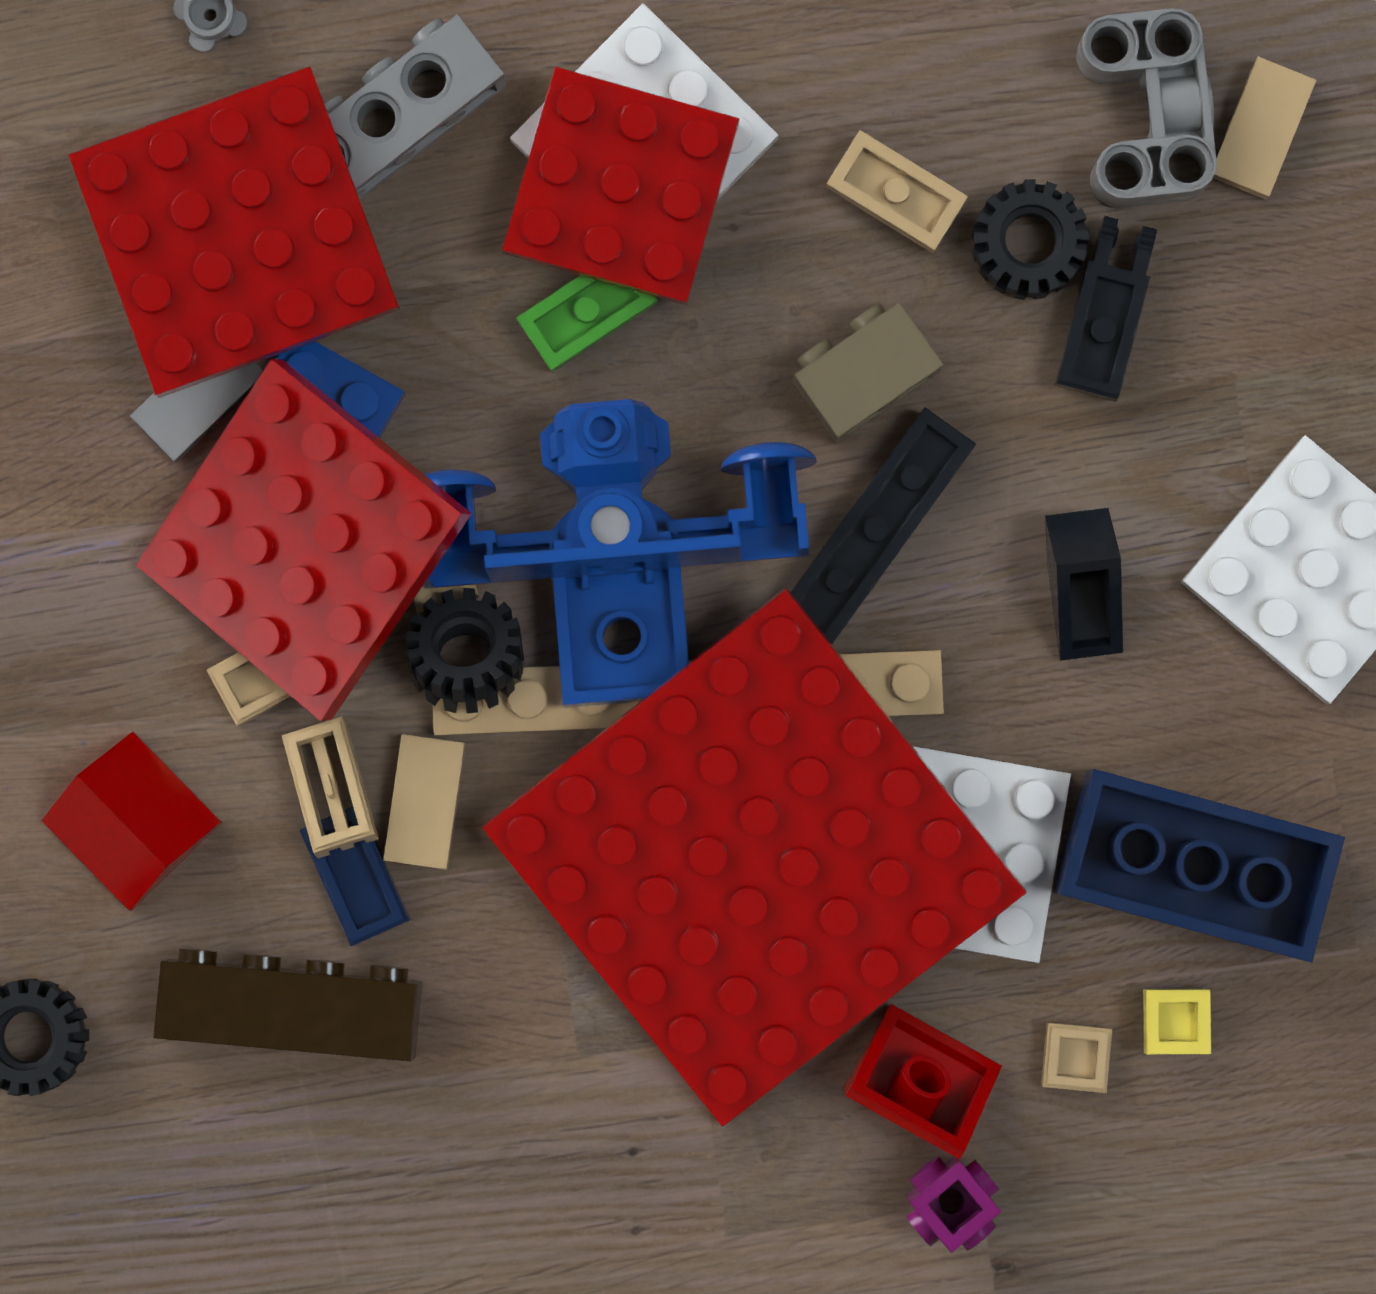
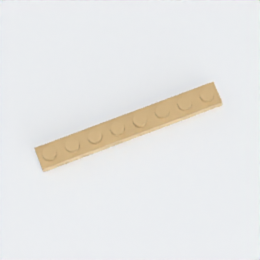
[433,650,944,736]

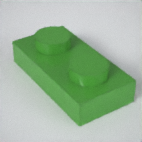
[516,275,658,373]

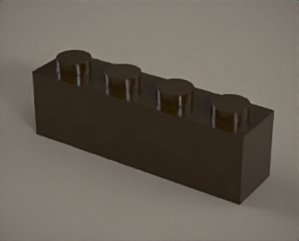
[153,948,423,1062]

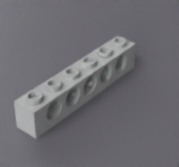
[325,14,507,200]

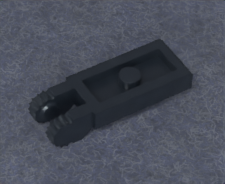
[1054,215,1157,402]

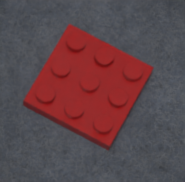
[502,66,740,305]

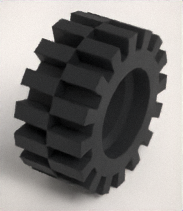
[971,179,1090,300]
[405,588,524,714]
[0,979,89,1096]

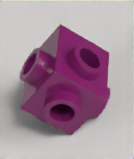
[906,1155,1001,1253]

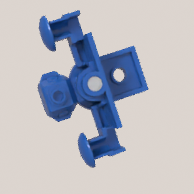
[423,399,817,708]

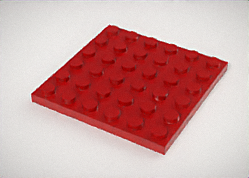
[482,587,1027,1127]

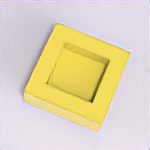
[1143,989,1211,1055]

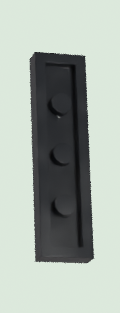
[791,407,976,644]

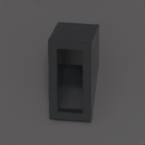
[1045,508,1123,661]

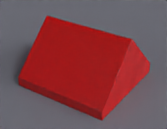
[41,731,222,911]
[842,1004,1002,1160]

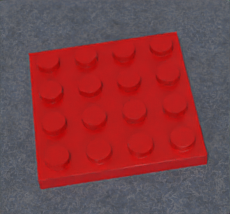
[68,66,400,398]
[136,359,472,721]

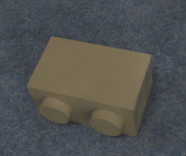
[793,302,943,444]

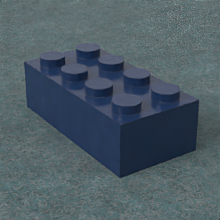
[1054,769,1345,963]

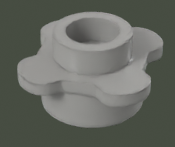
[173,0,248,53]

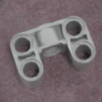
[1076,8,1217,208]

